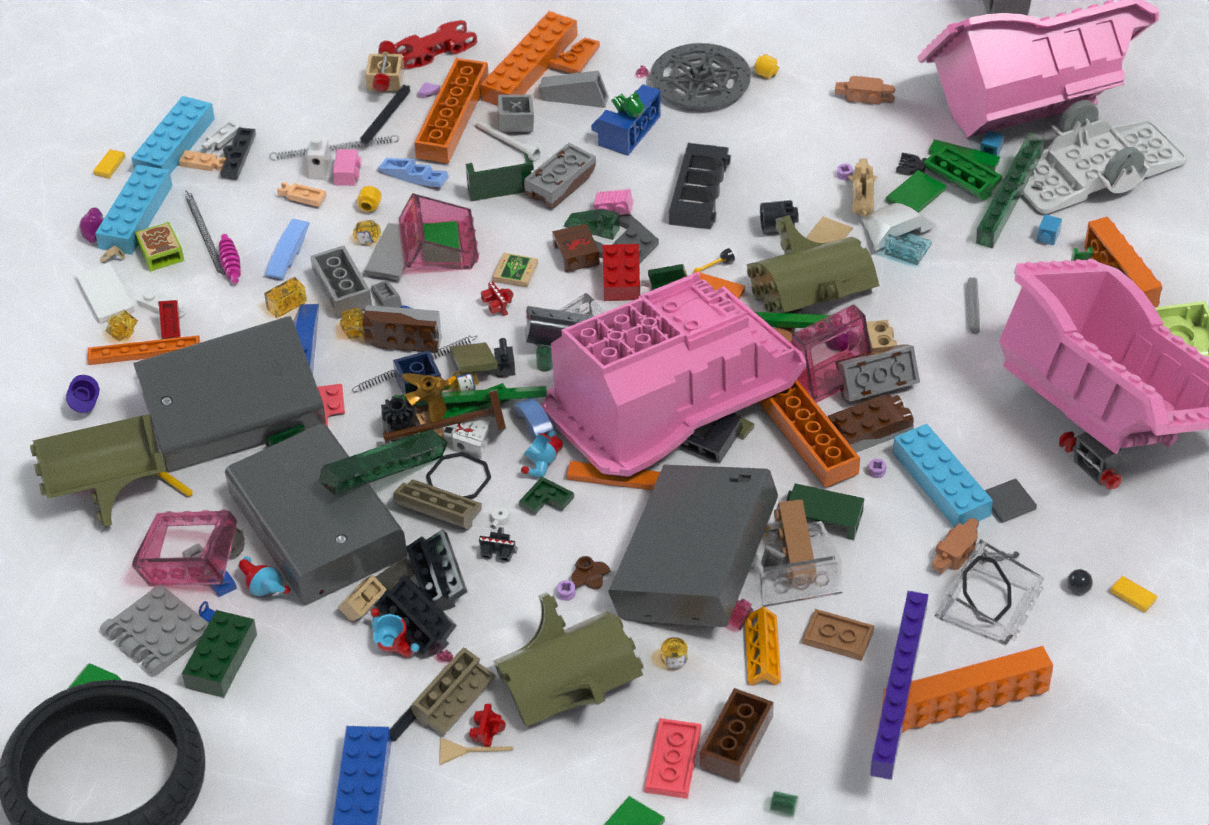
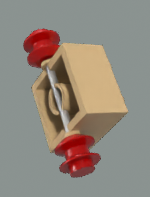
[365,40,404,92]

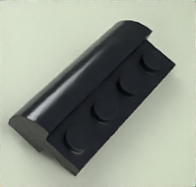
[525,306,594,346]
[406,529,468,611]
[375,575,457,656]

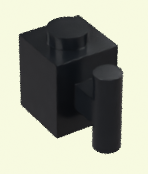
[494,338,515,377]

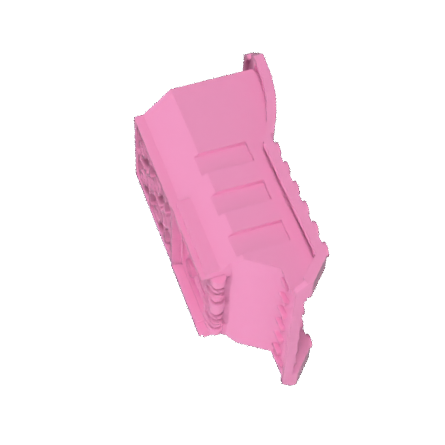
[917,0,1159,138]
[999,259,1209,454]
[541,272,806,476]

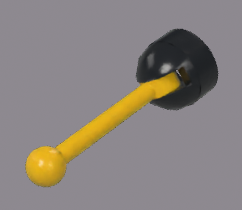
[694,248,735,272]

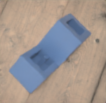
[512,398,554,438]

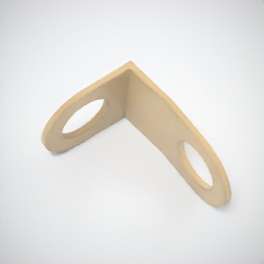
[100,245,125,262]

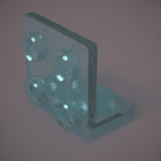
[885,233,932,265]

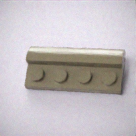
[393,479,482,529]
[411,647,496,736]

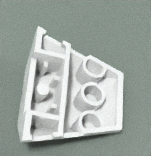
[862,203,936,251]

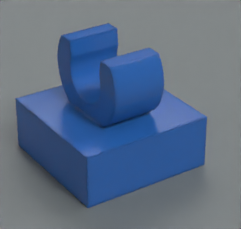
[209,569,237,597]

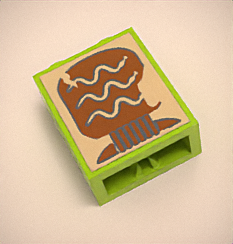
[135,222,184,271]

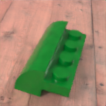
[924,145,1002,200]

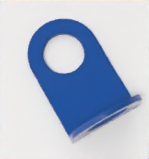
[199,601,215,623]

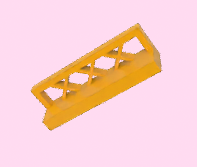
[745,606,781,686]

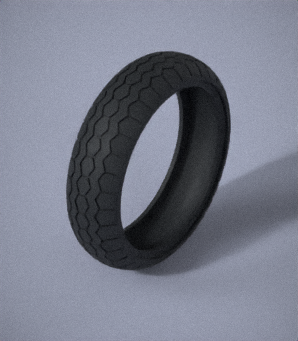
[0,680,206,825]

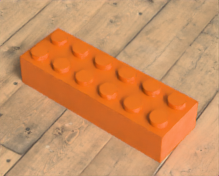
[1084,216,1162,308]

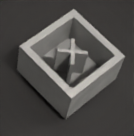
[497,95,534,132]

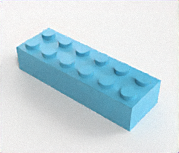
[131,96,215,174]
[95,165,173,255]
[893,424,993,527]

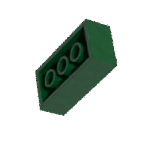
[182,610,257,698]

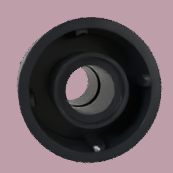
[760,200,799,233]
[381,396,416,442]

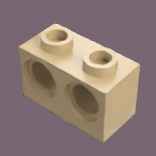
[865,320,897,352]
[338,575,386,622]

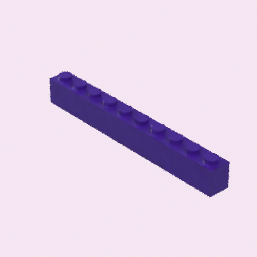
[870,591,929,780]

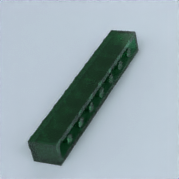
[976,132,1045,248]
[318,429,448,495]

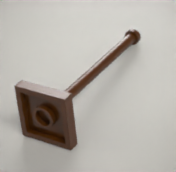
[383,390,506,443]

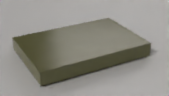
[450,342,498,374]

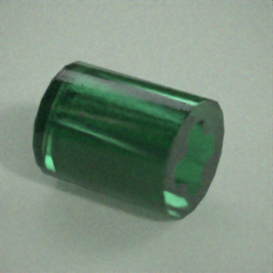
[536,345,553,372]
[770,791,799,815]

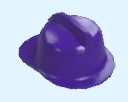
[66,374,100,413]

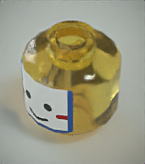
[353,220,381,244]
[451,371,479,391]
[661,637,688,668]

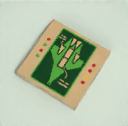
[493,253,538,287]

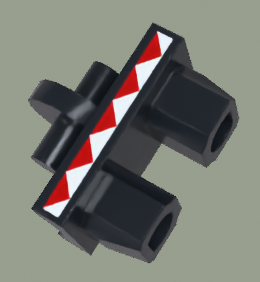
[479,527,518,562]

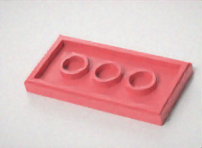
[645,718,702,799]

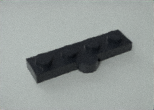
[221,127,256,179]

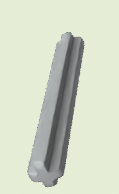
[967,277,980,333]

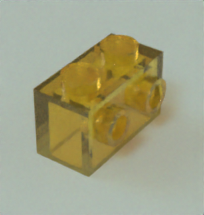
[264,277,307,318]

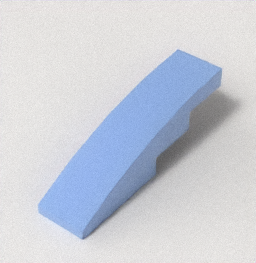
[377,158,449,187]
[265,218,310,280]

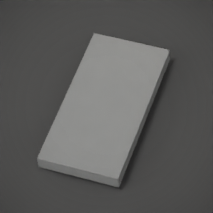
[365,222,422,281]

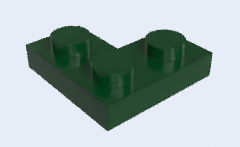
[519,477,574,514]

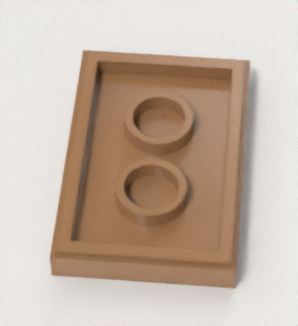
[802,609,875,661]

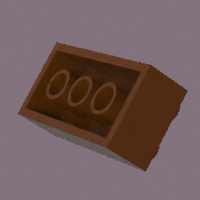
[700,688,774,782]

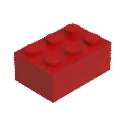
[602,244,640,301]

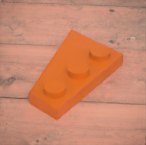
[548,38,600,74]

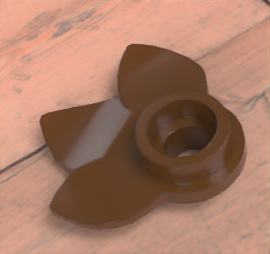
[571,556,611,589]

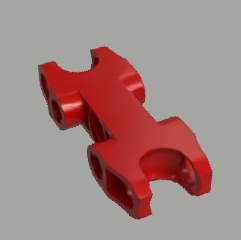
[394,20,477,69]

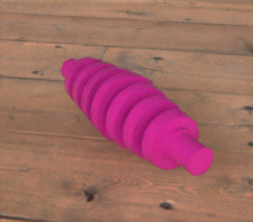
[219,234,241,284]

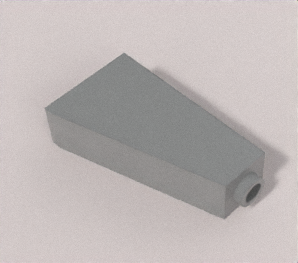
[538,70,609,108]

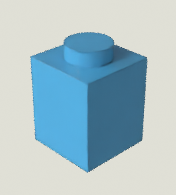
[980,131,1004,156]
[1037,214,1062,245]

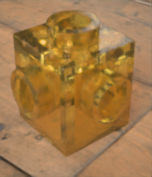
[340,307,365,339]
[105,309,138,342]

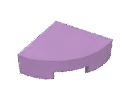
[418,82,440,98]

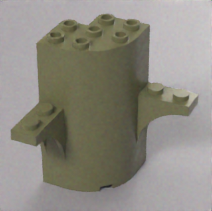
[747,215,880,313]
[29,414,166,527]
[493,593,644,727]

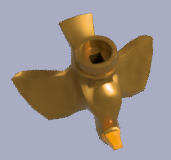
[402,373,456,422]

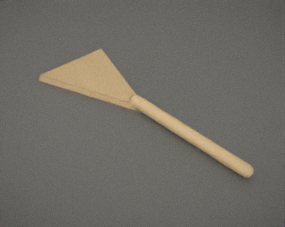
[440,738,513,765]

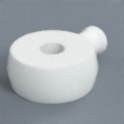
[491,507,510,528]

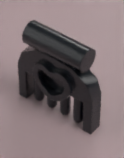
[896,152,927,174]

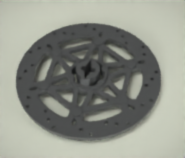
[650,43,751,109]

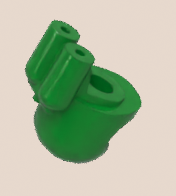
[611,92,645,118]

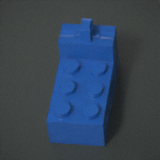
[591,84,661,156]

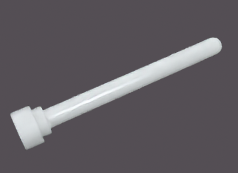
[476,121,541,161]

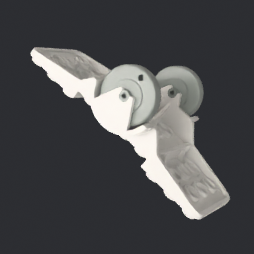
[1008,100,1187,214]

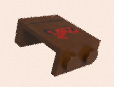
[552,224,600,272]

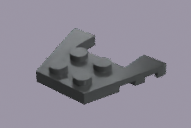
[594,214,659,264]

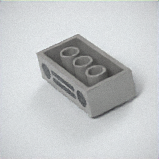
[310,245,372,317]

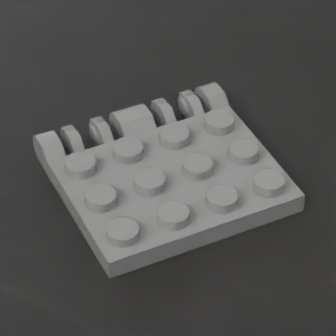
[100,584,209,676]

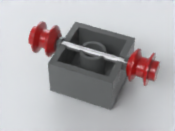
[1059,431,1122,490]

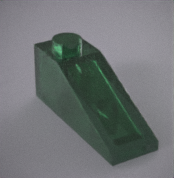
[564,209,620,240]

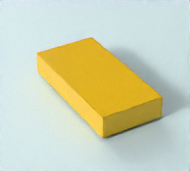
[93,149,126,179]
[1110,576,1157,613]

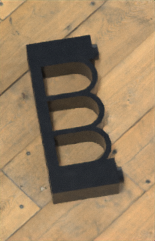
[669,143,731,230]
[680,413,743,463]

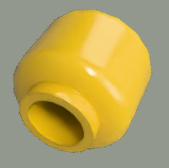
[754,54,779,79]
[357,186,382,212]

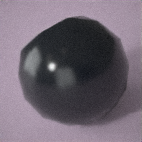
[1067,569,1093,595]

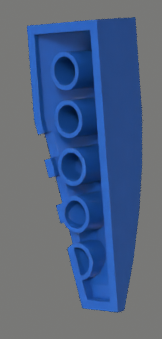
[293,304,319,374]

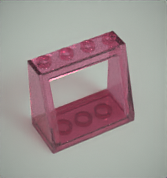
[398,193,479,269]
[792,304,871,403]
[132,509,237,586]

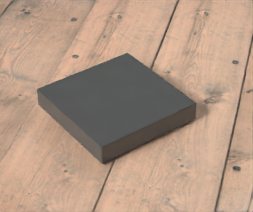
[985,478,1037,523]

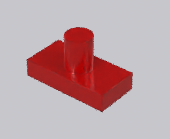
[159,300,181,338]

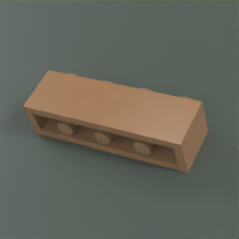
[774,500,817,585]

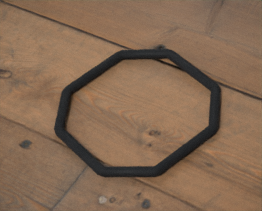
[426,452,491,499]
[963,555,1012,623]

